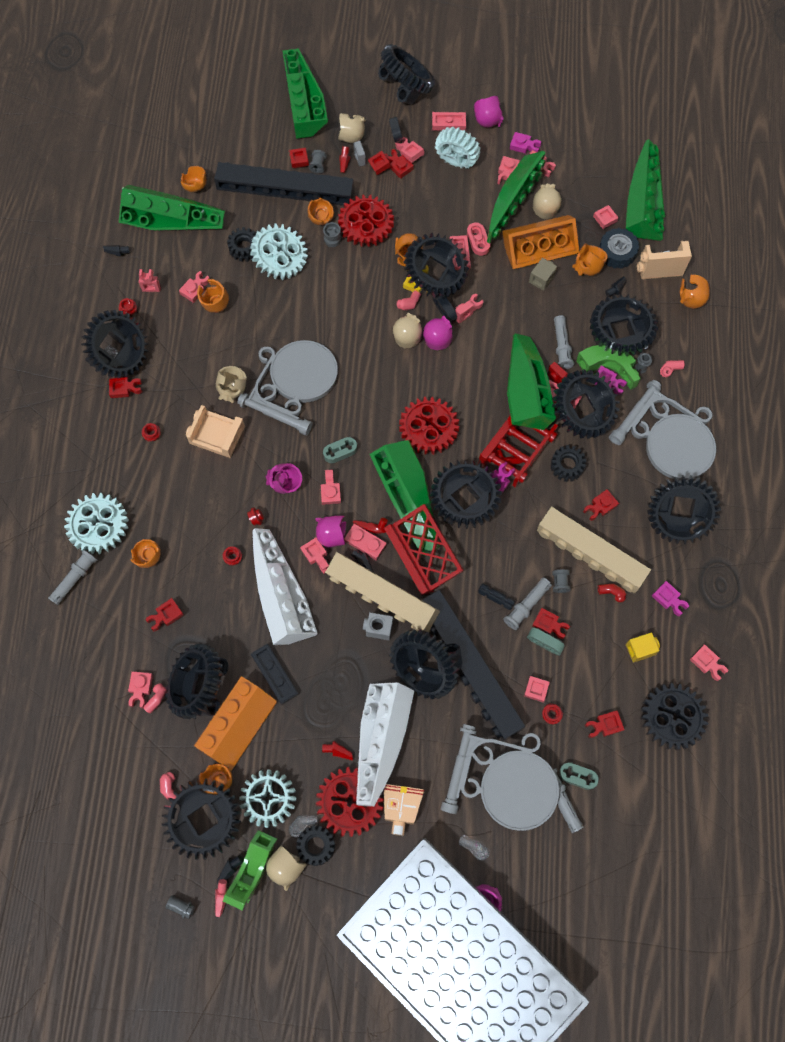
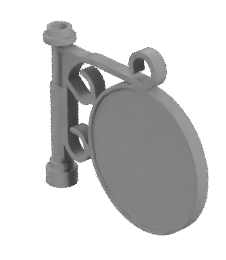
[237,340,338,436]
[609,380,716,480]
[440,724,559,830]

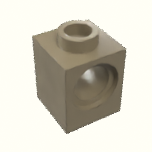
[529,258,557,291]

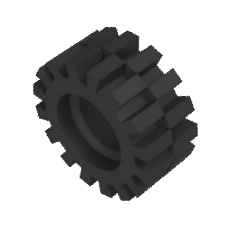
[227,227,256,262]
[550,445,586,482]
[296,826,335,866]

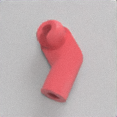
[397,291,421,310]
[660,360,684,377]
[143,683,167,713]
[160,772,176,804]

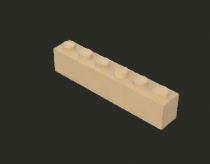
[537,507,651,593]
[325,552,440,632]

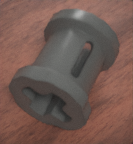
[309,150,327,173]
[552,569,571,593]

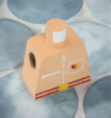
[384,784,424,836]

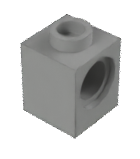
[363,613,393,640]

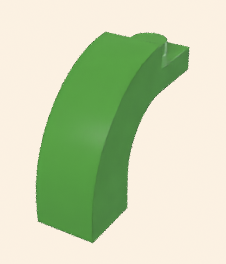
[576,345,640,390]
[223,830,277,910]

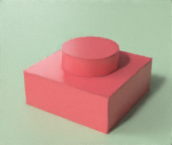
[593,205,618,229]
[524,676,549,702]

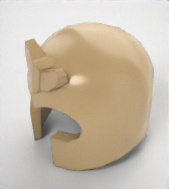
[338,113,366,144]
[533,184,561,219]
[393,313,422,348]
[216,366,247,403]
[266,846,307,891]

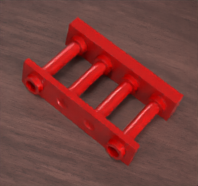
[478,415,558,487]

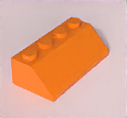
[502,215,579,269]
[194,676,277,771]

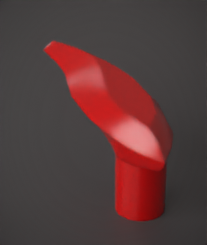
[495,450,522,466]
[353,518,388,534]

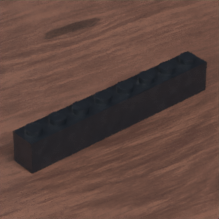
[214,162,354,205]
[422,590,525,742]

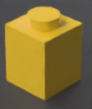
[626,633,660,663]

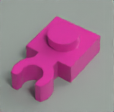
[510,132,541,154]
[594,366,627,395]
[492,462,515,493]
[652,581,689,616]

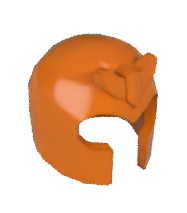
[395,233,423,266]
[572,243,607,276]
[680,275,710,309]
[197,279,229,313]

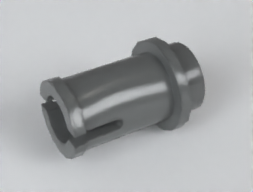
[635,353,652,373]
[166,895,195,919]

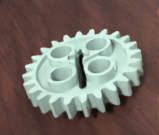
[250,224,308,280]
[64,493,129,554]

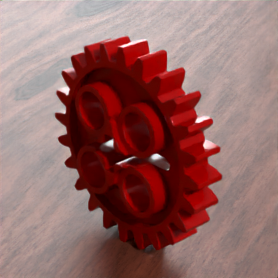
[338,195,394,247]
[399,397,459,455]
[315,767,384,838]

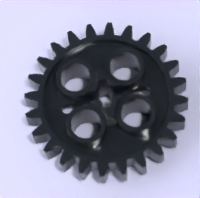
[640,683,708,751]

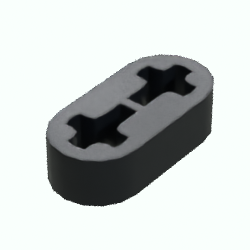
[389,116,403,143]
[432,294,457,323]

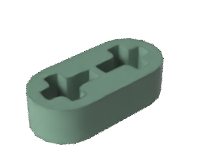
[323,437,357,463]
[527,628,565,655]
[559,763,599,790]

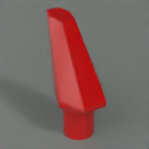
[339,146,350,172]
[322,741,353,760]

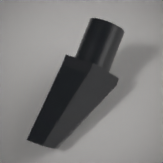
[103,245,130,256]
[605,276,626,297]
[351,550,373,572]
[217,855,244,884]

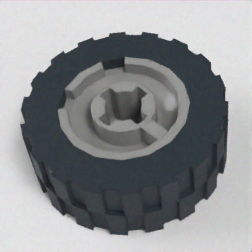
[599,228,639,269]

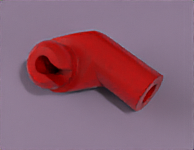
[597,584,626,602]

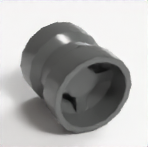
[323,222,341,247]

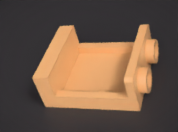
[637,241,692,279]
[186,405,245,458]

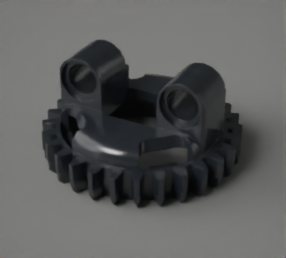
[378,44,435,105]
[403,233,469,298]
[590,294,658,356]
[81,310,149,378]
[552,369,620,439]
[430,459,502,529]
[647,475,721,545]
[389,629,462,700]
[165,644,229,720]
[161,778,241,860]

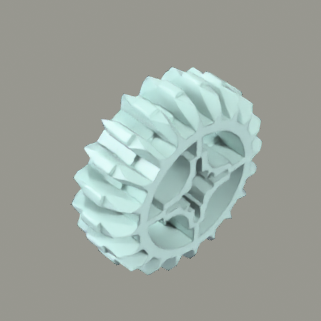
[435,126,481,169]
[239,769,296,828]

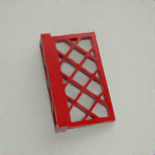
[384,504,464,595]

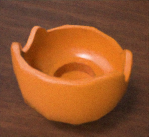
[181,166,207,192]
[307,198,334,225]
[130,539,161,568]
[199,764,233,795]

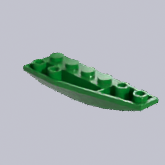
[283,49,328,139]
[626,139,665,241]
[487,151,546,244]
[119,185,225,230]
[507,334,556,430]
[369,440,440,556]

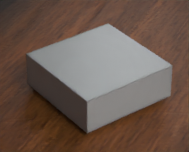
[354,141,365,166]

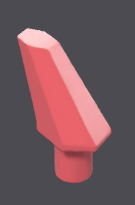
[215,879,228,917]

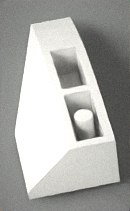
[253,528,317,645]
[356,683,414,806]

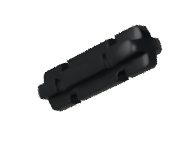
[478,583,515,610]

